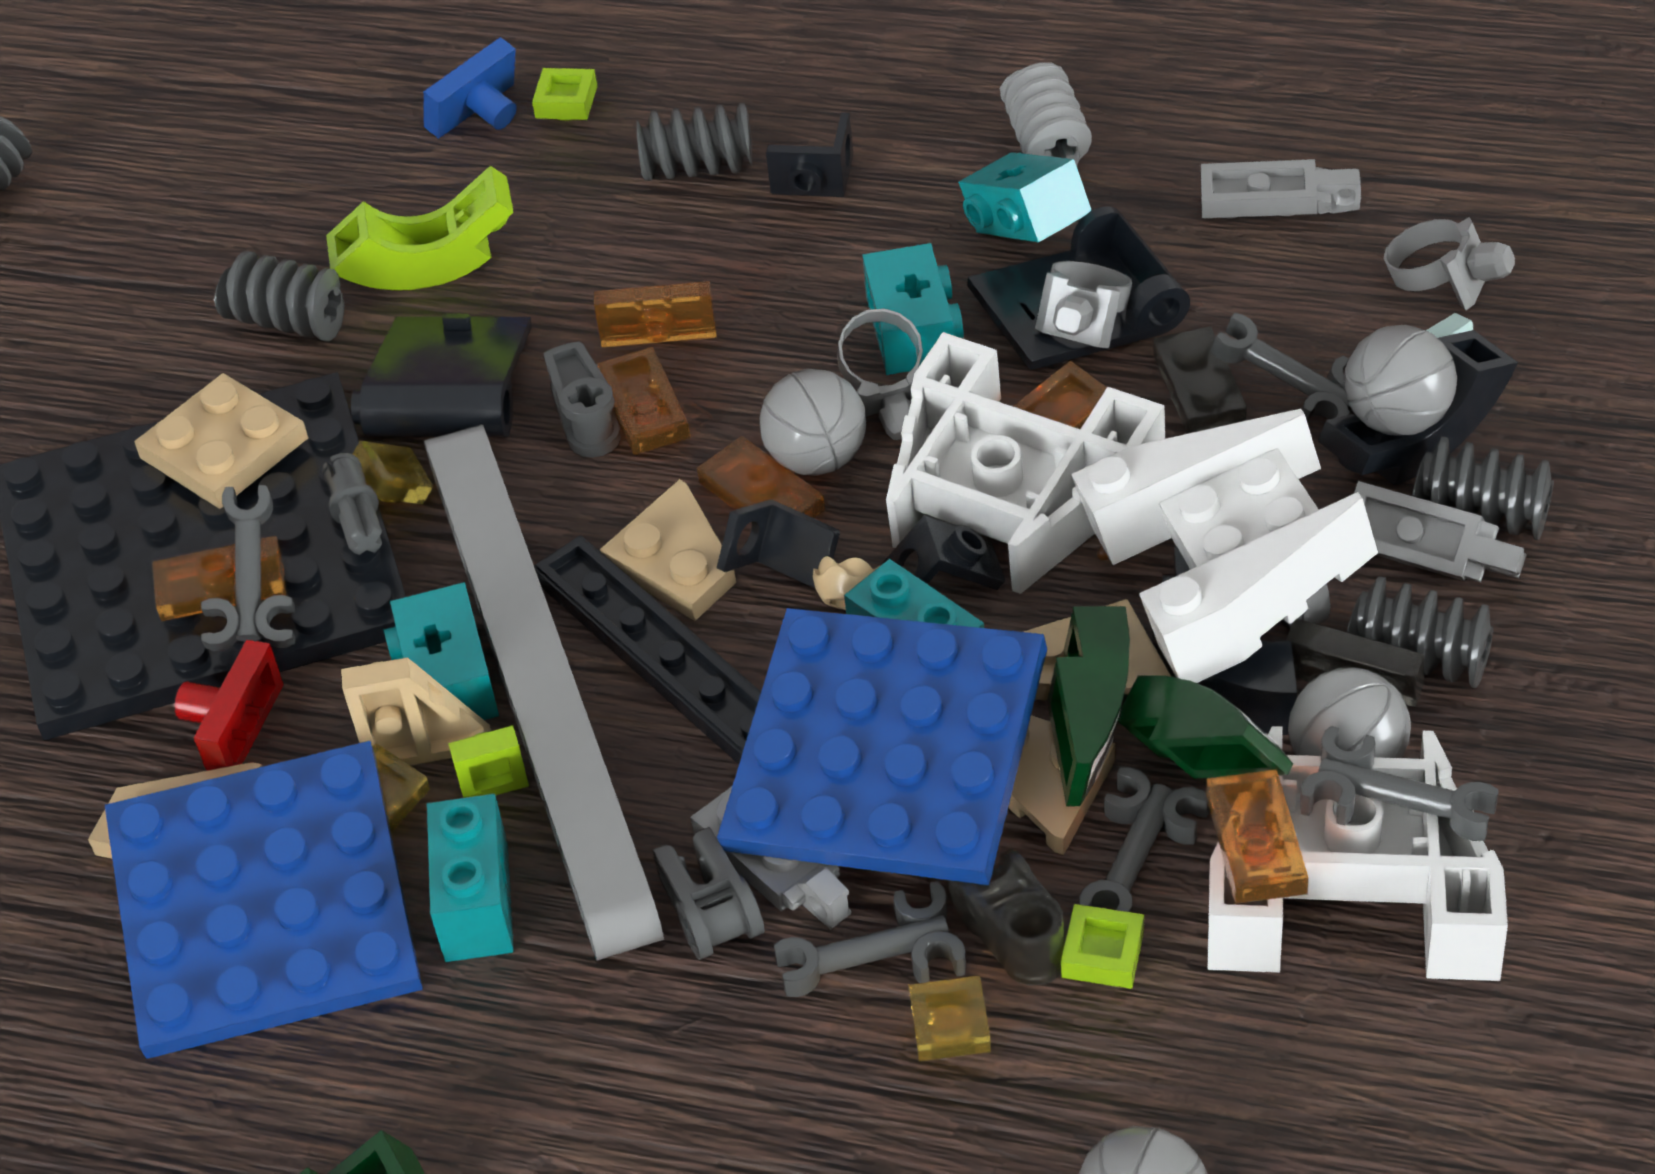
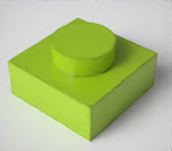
[532,68,597,121]
[448,725,529,798]
[1061,904,1144,989]

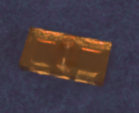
[594,281,717,347]
[597,347,691,455]
[697,436,826,518]
[152,536,286,621]
[1206,770,1309,904]

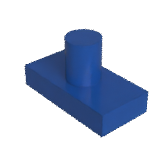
[424,37,517,139]

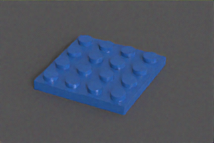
[717,608,1047,885]
[104,741,423,1059]

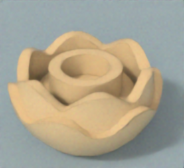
[813,556,880,610]

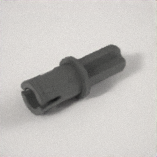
[322,453,382,555]

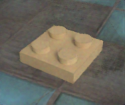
[134,373,308,509]

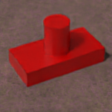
[175,639,284,771]

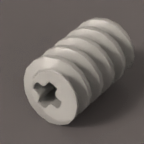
[1000,63,1092,166]

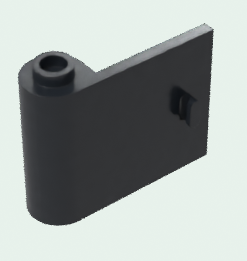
[967,206,1190,371]
[351,314,532,437]

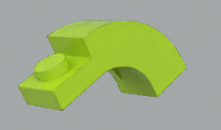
[326,165,514,291]

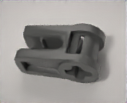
[544,342,621,458]
[652,827,765,960]

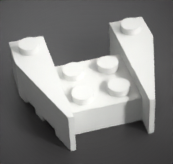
[886,332,1165,594]
[1071,409,1378,683]
[1208,726,1508,981]

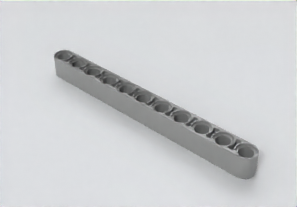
[424,424,664,961]

